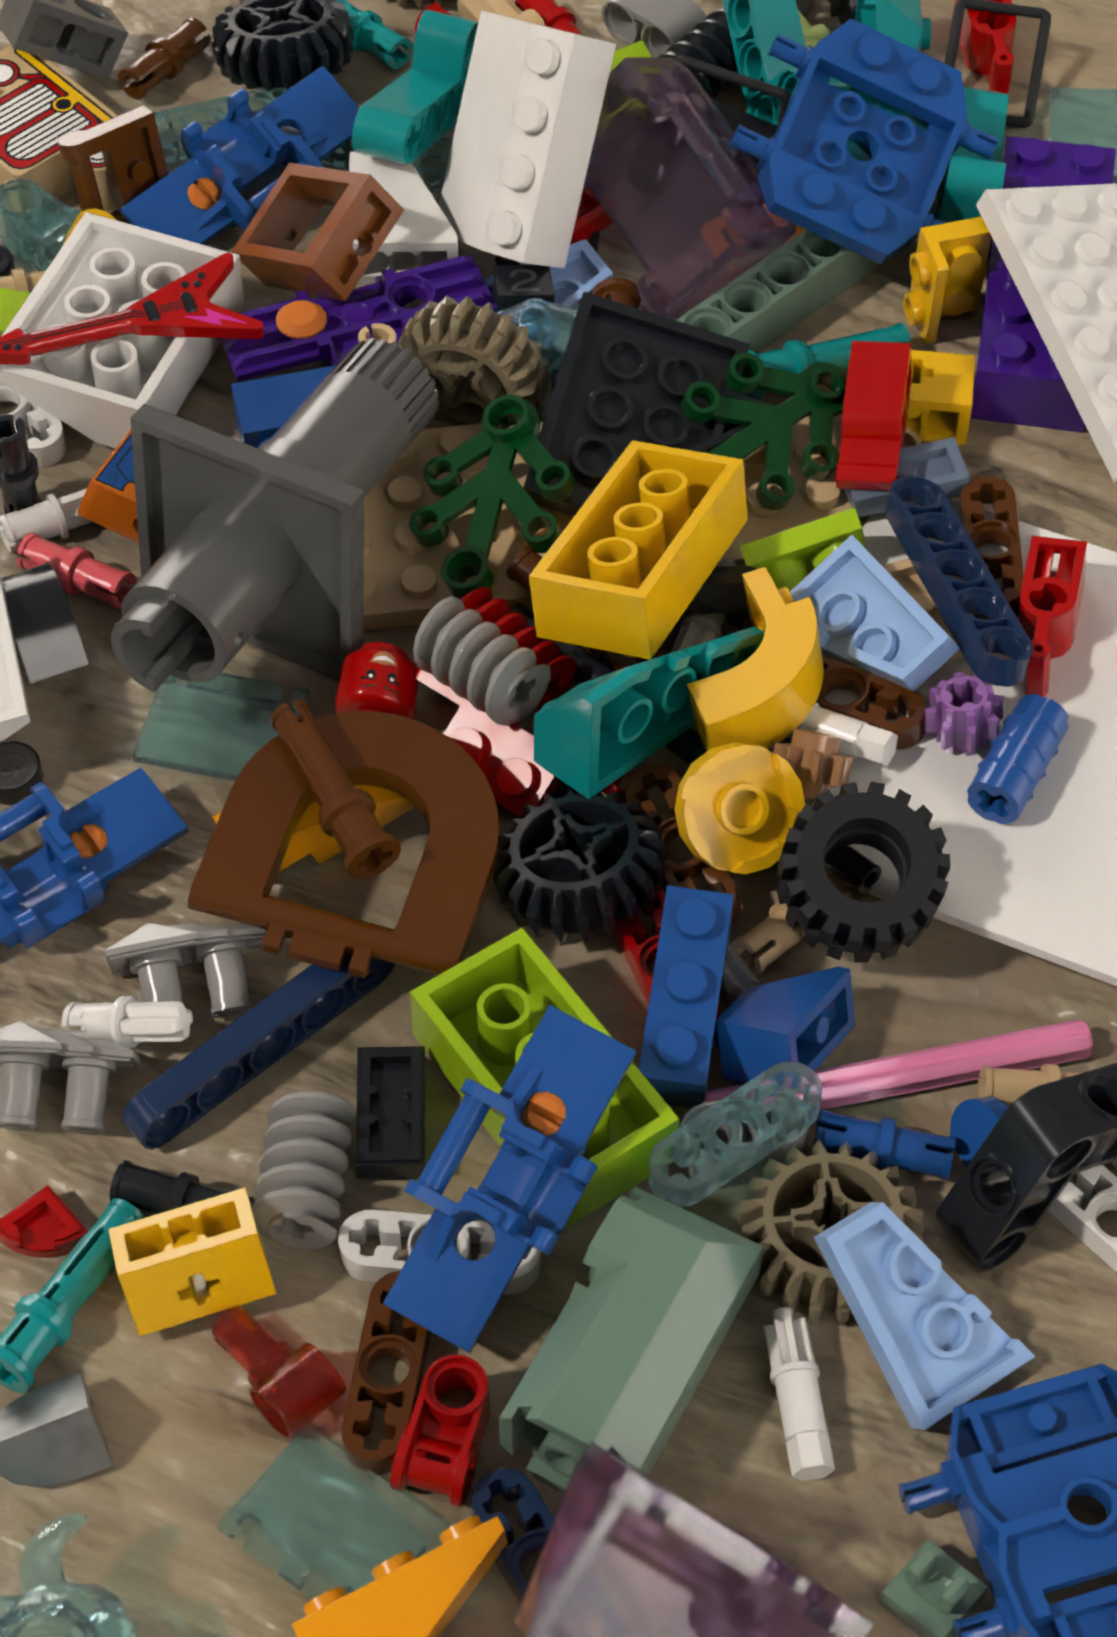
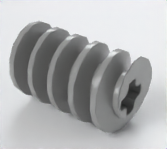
[413,596,550,726]
[252,1091,356,1250]

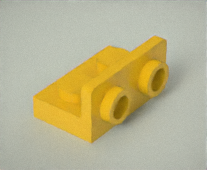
[903,216,992,344]

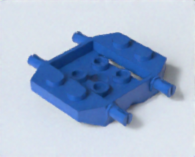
[729,19,999,265]
[898,1363,1117,1637]

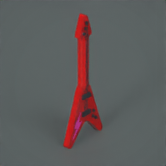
[0,253,264,365]

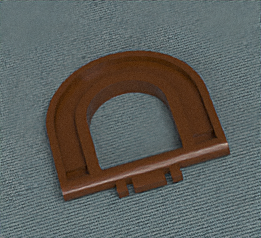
[188,711,499,978]

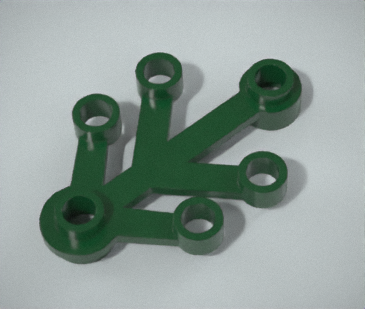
[681,352,847,511]
[409,395,575,599]

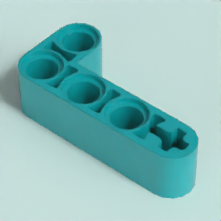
[723,0,847,126]
[352,10,479,165]
[935,87,1009,223]

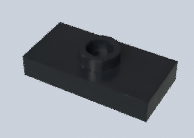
[355,1046,426,1178]

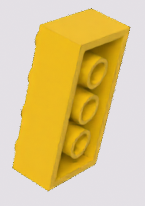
[529,440,748,660]

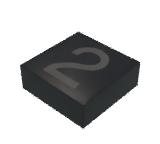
[492,265,555,313]

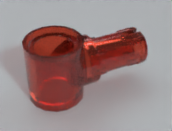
[212,1305,346,1439]

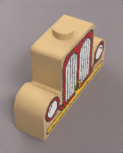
[0,45,118,217]

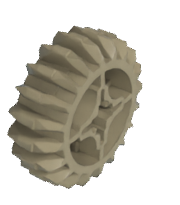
[397,295,550,426]
[737,1139,926,1326]

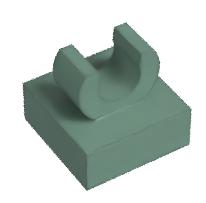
[880,1539,988,1637]

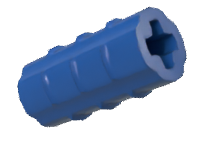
[967,694,1069,824]

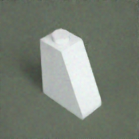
[349,152,459,284]

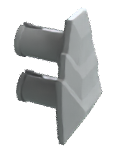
[105,922,266,1018]
[0,1021,141,1134]

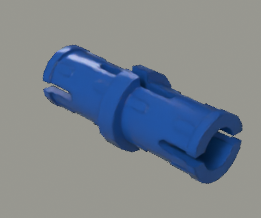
[813,1109,956,1180]

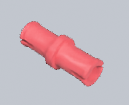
[16,533,136,609]

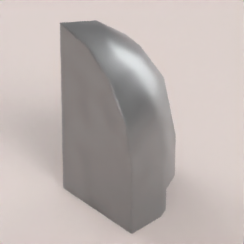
[0,1371,113,1488]

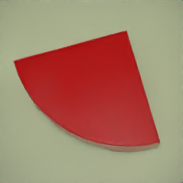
[0,1185,88,1258]

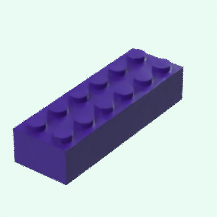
[970,136,1116,433]

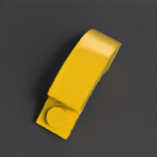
[687,566,824,751]

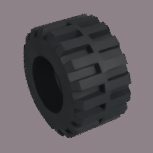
[776,782,951,963]

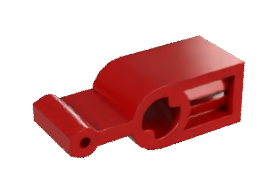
[952,0,1016,94]
[835,341,913,491]
[1019,536,1087,697]

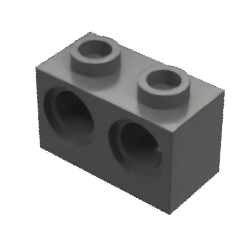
[0,0,128,80]

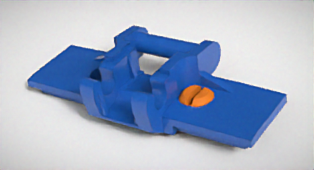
[120,66,360,245]
[0,767,189,949]
[383,1005,637,1354]

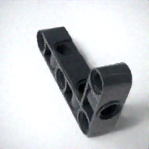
[936,1063,1117,1272]

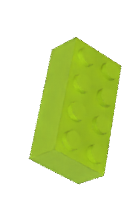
[410,928,679,1229]

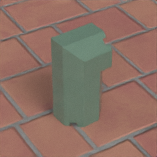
[499,1187,763,1509]

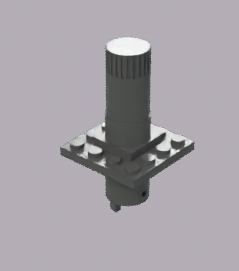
[111,338,438,693]

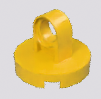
[674,742,805,874]

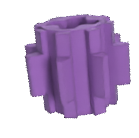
[925,672,1004,756]

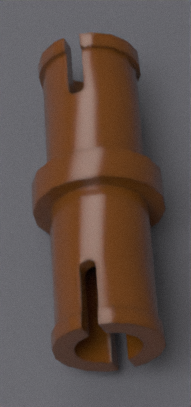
[118,17,210,100]

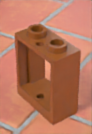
[231,163,404,301]

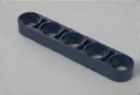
[885,476,1033,687]
[121,954,395,1150]

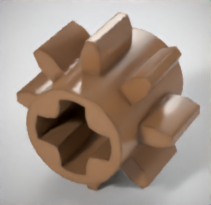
[773,728,854,800]

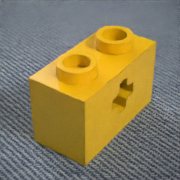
[906,350,975,445]
[108,1187,277,1336]

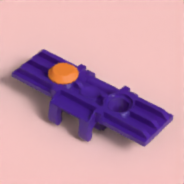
[219,255,497,382]

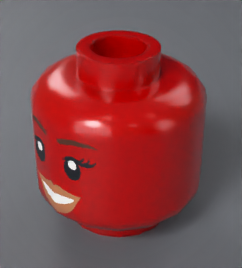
[335,642,419,719]

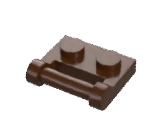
[57,106,168,224]

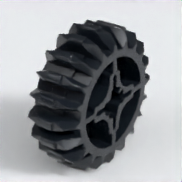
[211,0,354,92]
[493,787,667,943]

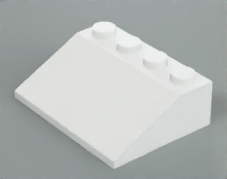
[439,10,616,269]
[0,212,245,448]

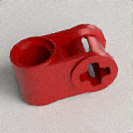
[390,1354,490,1508]

